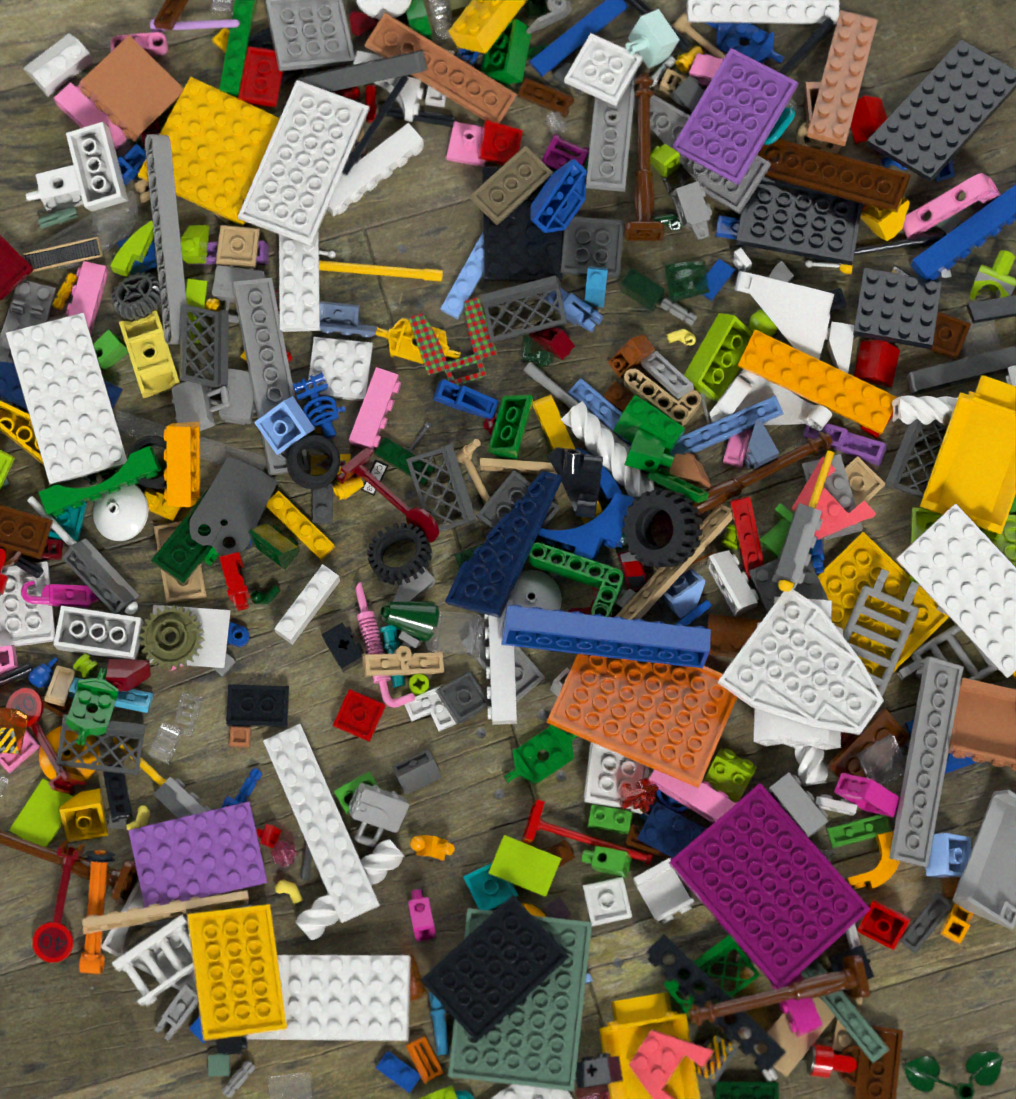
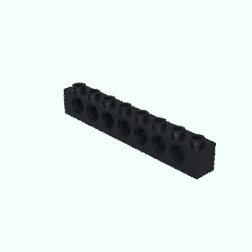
[646,934,786,1072]

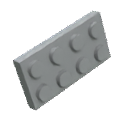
[801,454,863,541]
[462,620,545,703]

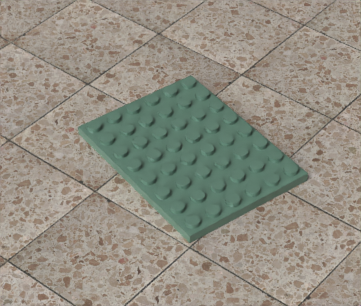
[448,908,592,1091]

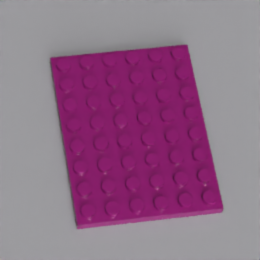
[668,783,870,989]

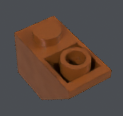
[608,334,656,378]

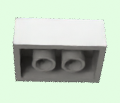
[768,773,828,838]

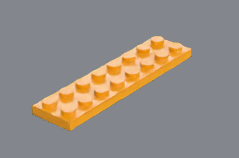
[738,330,898,434]

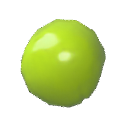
[749,309,778,337]

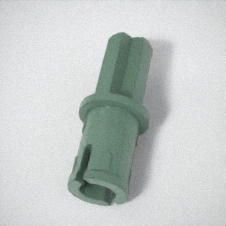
[38,205,78,228]

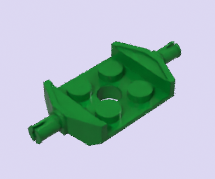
[66,668,118,745]
[503,725,578,785]

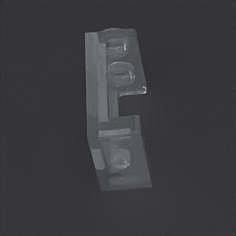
[426,611,485,658]

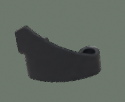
[547,447,603,518]

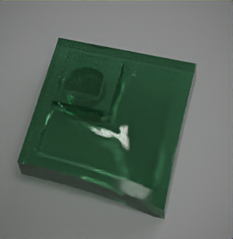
[665,261,710,302]

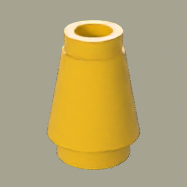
[676,46,704,73]
[333,476,364,500]

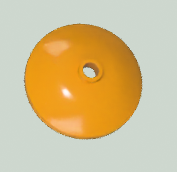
[39,726,100,785]

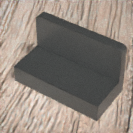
[392,749,442,795]

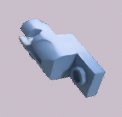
[545,288,603,332]

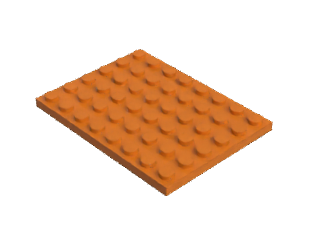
[547,654,737,789]

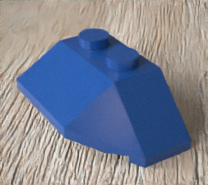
[531,159,587,233]

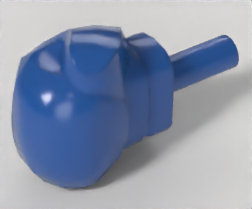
[28,657,58,688]

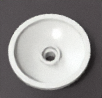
[356,0,412,19]
[93,485,149,541]
[509,570,562,611]

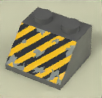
[694,1035,738,1086]

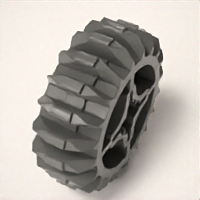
[111,271,161,320]

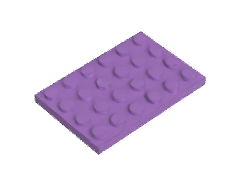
[672,48,799,185]
[128,802,268,908]

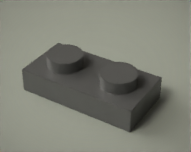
[312,484,333,524]

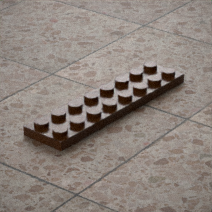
[757,139,910,213]

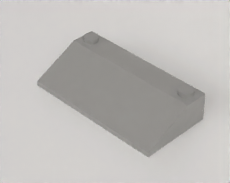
[953,790,1016,929]

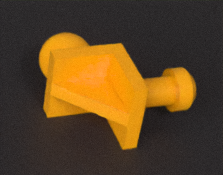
[410,835,455,861]

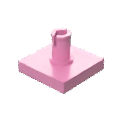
[446,122,486,167]

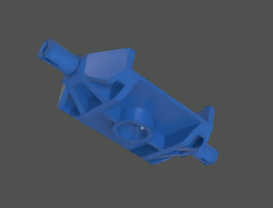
[706,22,784,64]

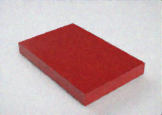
[238,46,283,107]

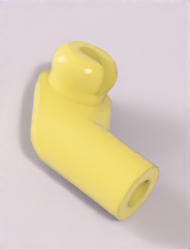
[666,329,696,346]
[126,805,151,830]
[275,880,303,905]

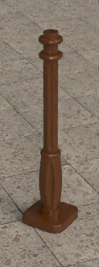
[625,74,664,241]
[692,432,833,515]
[0,831,138,905]
[688,955,870,1026]

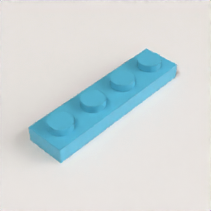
[69,677,153,713]

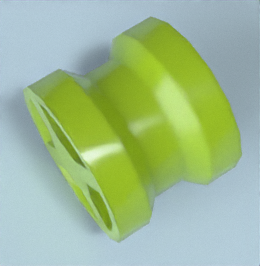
[73,653,99,679]
[409,674,429,696]

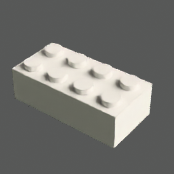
[66,122,128,212]
[54,606,144,660]

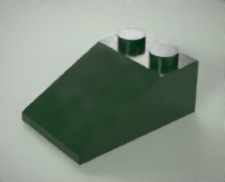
[248,523,300,570]

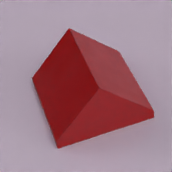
[850,96,888,144]
[854,340,900,388]
[857,900,911,950]

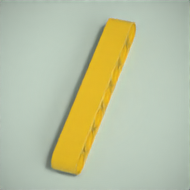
[533,394,602,524]

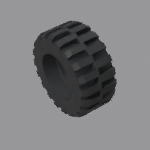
[622,490,703,567]

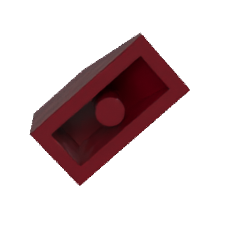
[529,321,575,360]
[106,659,151,691]

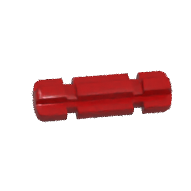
[365,85,376,123]

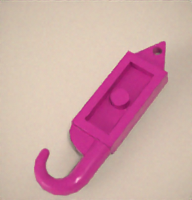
[21,581,100,607]

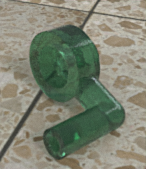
[522,337,554,367]

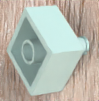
[626,9,680,68]

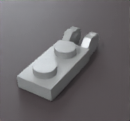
[155,983,198,1041]

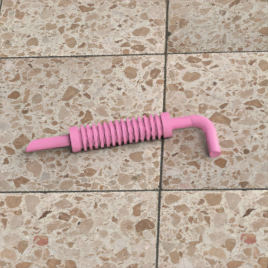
[355,582,415,708]

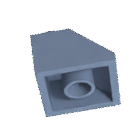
[744,418,779,470]

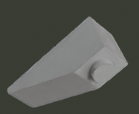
[393,567,436,602]

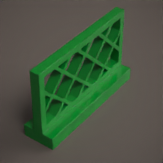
[664,935,761,1026]

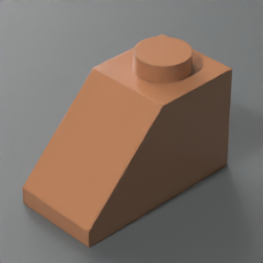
[669,453,711,489]

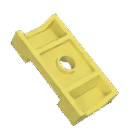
[119,310,180,398]

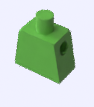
[93,329,128,370]
[582,846,632,879]

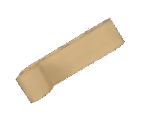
[624,369,701,426]

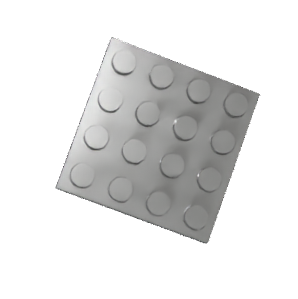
[265,0,355,71]

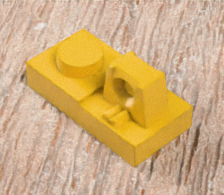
[144,488,182,522]

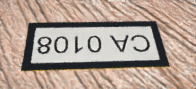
[361,460,389,496]

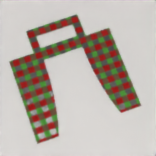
[409,297,498,385]

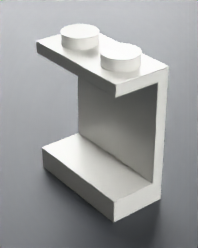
[633,858,694,924]

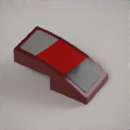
[617,551,647,593]

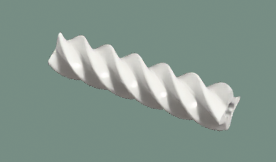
[892,395,958,425]
[561,401,662,498]
[795,746,828,787]
[296,839,404,940]

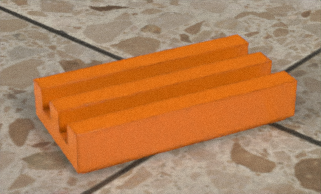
[406,1036,444,1084]

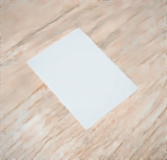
[147,605,230,668]

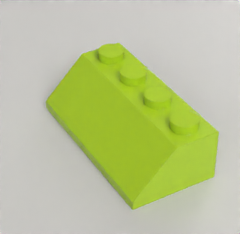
[684,313,753,402]

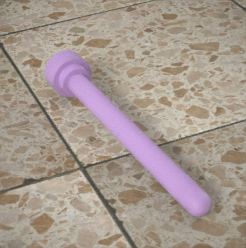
[150,19,239,33]

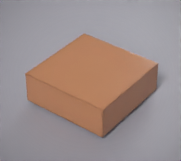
[229,726,251,748]

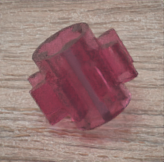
[271,841,298,867]

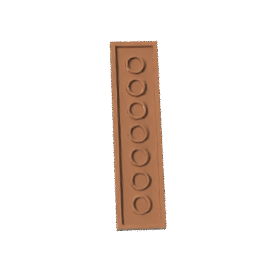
[807,10,878,146]
[365,13,517,124]

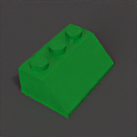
[481,19,531,85]
[488,395,533,460]
[613,395,685,455]

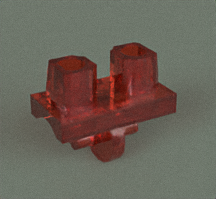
[619,778,659,813]

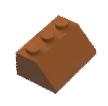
[707,614,762,658]

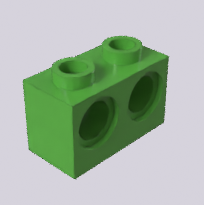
[334,771,380,815]
[588,805,632,835]

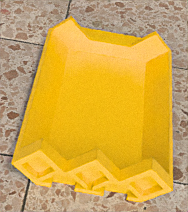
[920,375,1016,534]
[599,992,700,1099]

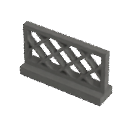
[480,276,568,343]
[179,304,229,390]
[886,419,948,498]
[406,444,476,532]
[56,714,145,775]

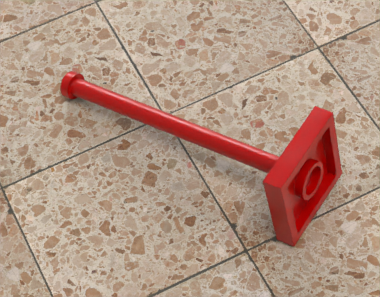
[521,799,653,865]

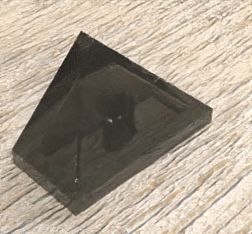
[122,924,160,954]

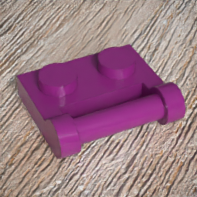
[542,134,590,170]

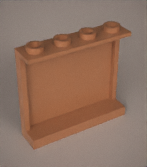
[78,35,184,142]
[948,678,1016,771]

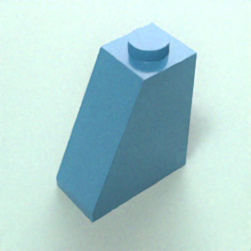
[585,266,608,308]

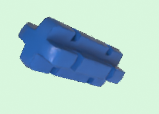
[235,768,262,803]

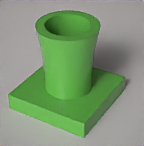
[759,503,793,559]

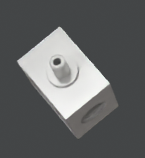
[26,165,84,213]

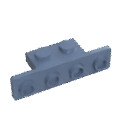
[320,301,377,337]

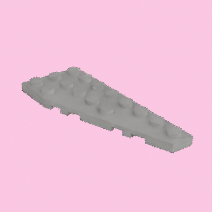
[633,95,771,214]

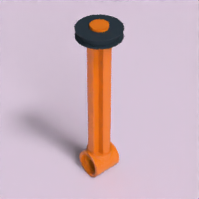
[79,850,116,975]

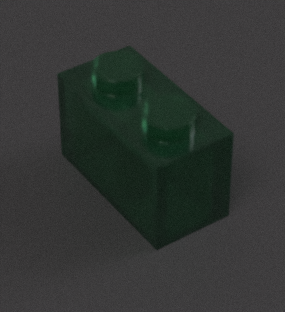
[620,268,665,312]

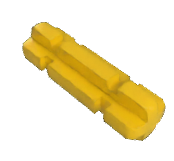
[52,273,78,310]

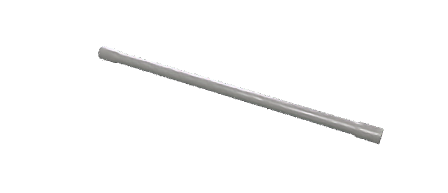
[524,362,727,535]

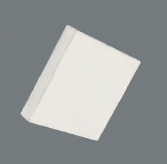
[583,877,632,926]

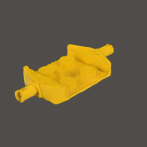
[376,318,461,364]

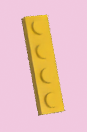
[266,491,335,560]

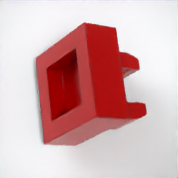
[256,824,282,850]

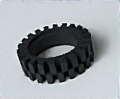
[367,522,432,585]

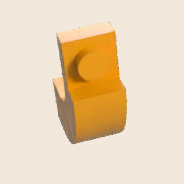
[846,831,900,890]
[940,903,974,945]

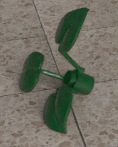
[904,1051,1003,1099]

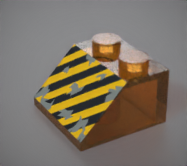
[0,708,28,755]

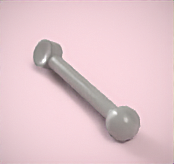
[700,393,711,425]

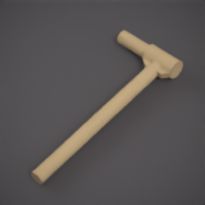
[672,13,726,59]
[456,439,490,504]

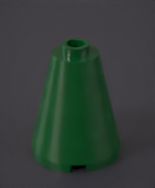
[380,601,439,641]

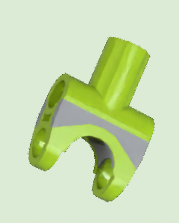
[969,250,1016,300]

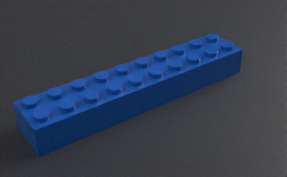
[501,605,711,668]

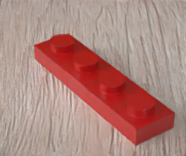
[729,496,765,579]

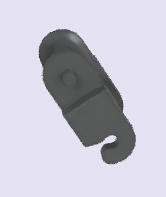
[662,172,686,197]

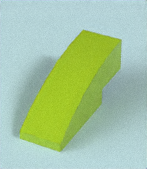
[110,221,154,277]
[186,279,208,344]

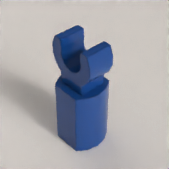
[810,538,825,574]

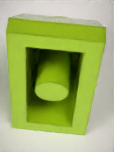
[650,144,680,178]
[181,225,209,264]

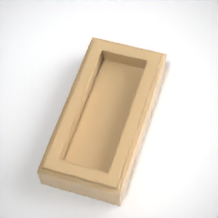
[45,665,76,707]

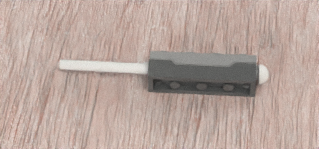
[27,496,139,615]

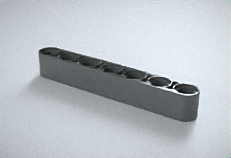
[298,50,428,92]
[906,346,1016,395]

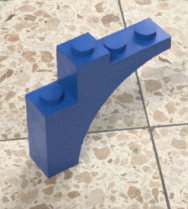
[538,492,635,561]

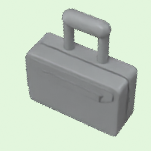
[212,265,266,324]
[208,369,257,425]
[172,377,230,431]
[348,783,409,847]

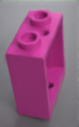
[834,773,900,817]

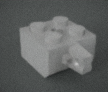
[671,181,712,240]

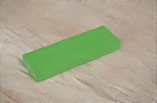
[826,814,891,849]

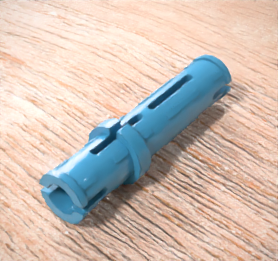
[429,992,450,1055]

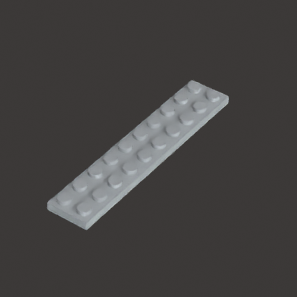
[232,277,309,475]
[889,657,964,868]

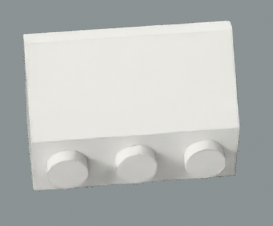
[24,33,93,97]
[706,550,759,617]

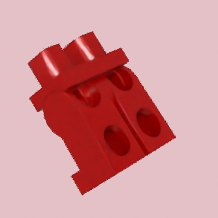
[219,552,250,611]

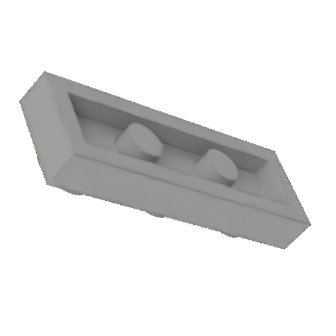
[641,351,694,399]

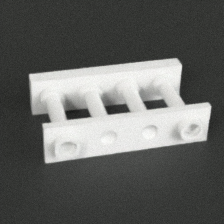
[112,915,194,1006]

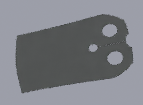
[189,457,278,555]

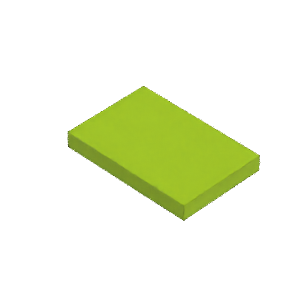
[9,779,73,848]
[488,835,561,897]

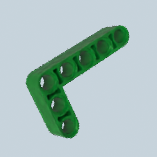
[528,543,623,618]

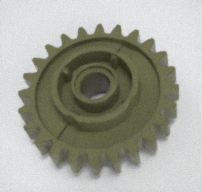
[139,605,205,670]

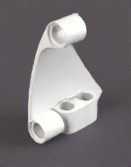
[734,271,834,360]
[709,369,833,431]

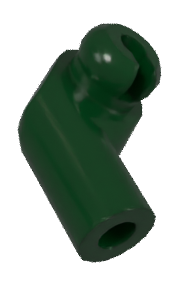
[654,213,682,231]
[250,584,281,605]

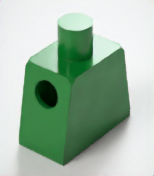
[624,428,674,473]

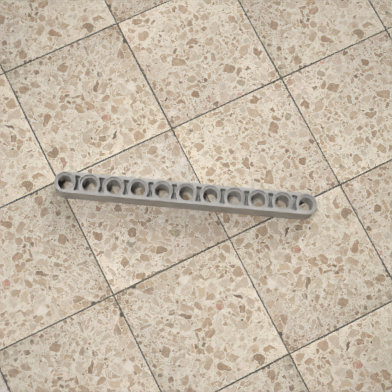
[145,134,190,345]

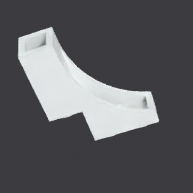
[353,51,424,122]

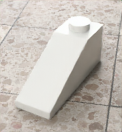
[825,322,854,373]

